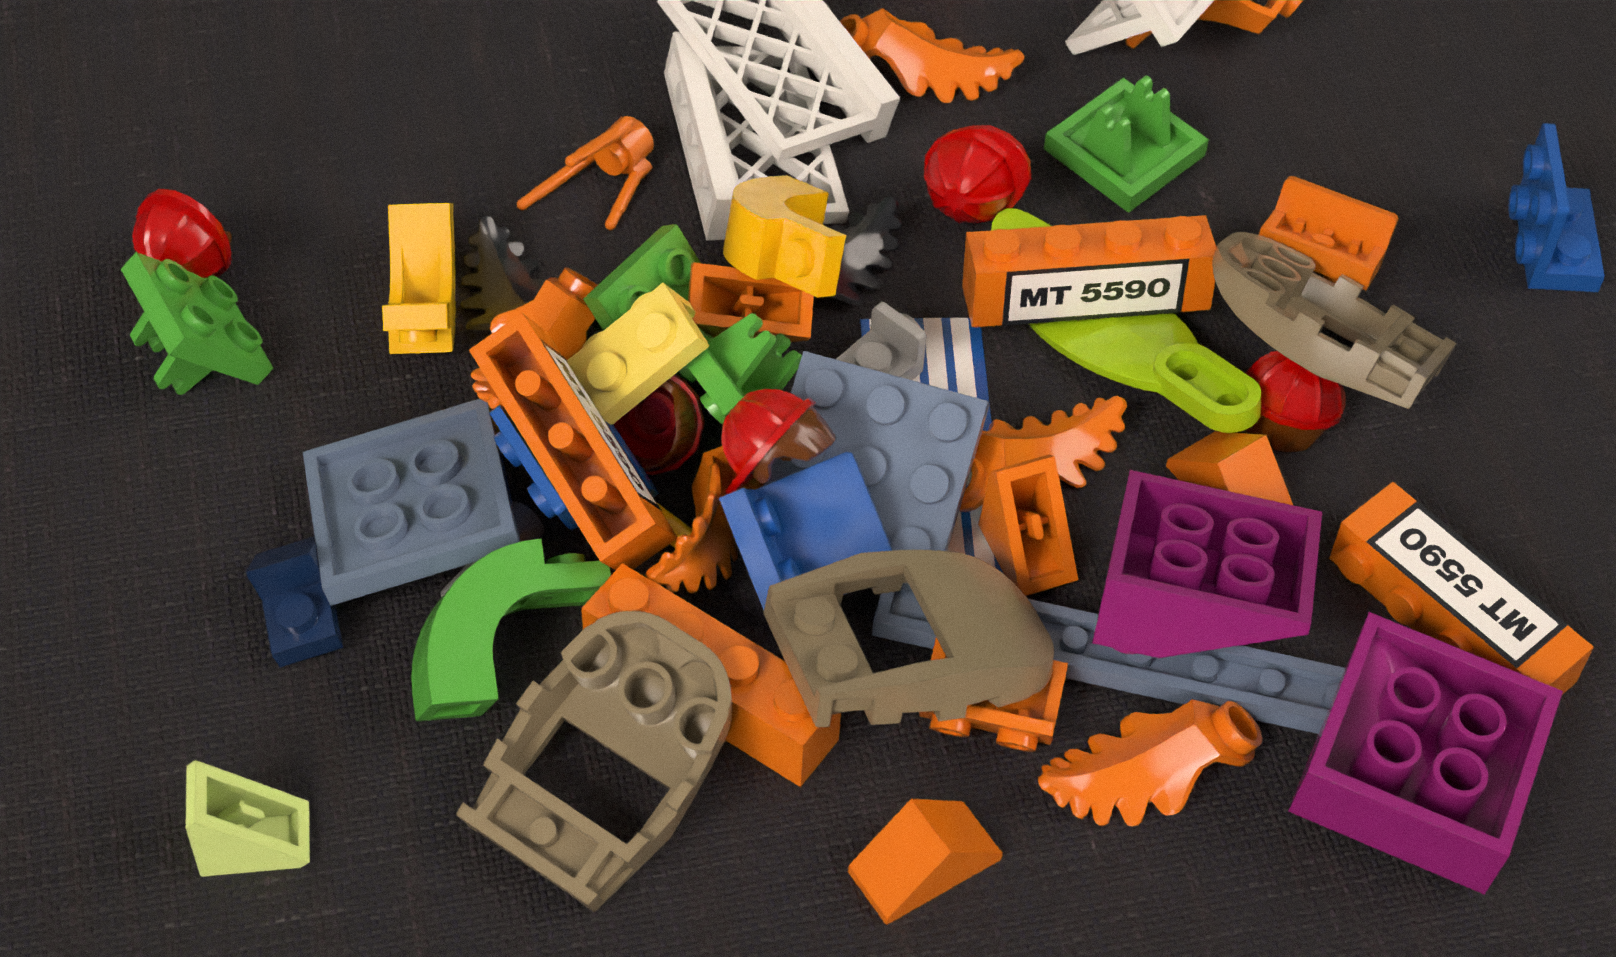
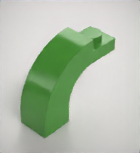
[411,539,611,721]

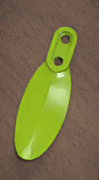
[991,208,1261,433]

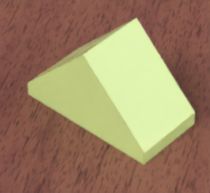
[186,760,310,877]

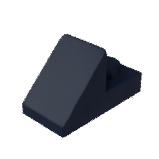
[246,536,344,667]

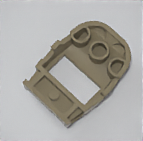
[1212,232,1457,409]
[763,549,1054,727]
[456,611,732,913]

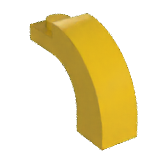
[723,175,846,298]
[382,203,456,354]

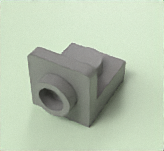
[836,302,927,380]

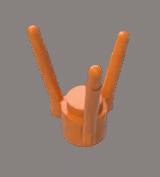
[517,116,654,230]

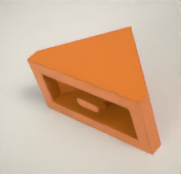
[688,262,814,342]
[1166,431,1293,505]
[978,455,1078,596]
[848,799,1003,925]

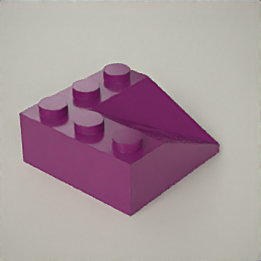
[1092,470,1322,658]
[1288,612,1563,895]

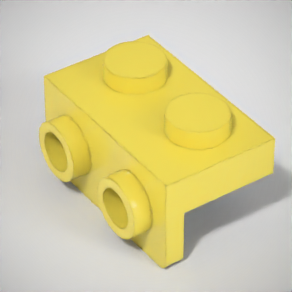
[567,283,710,425]

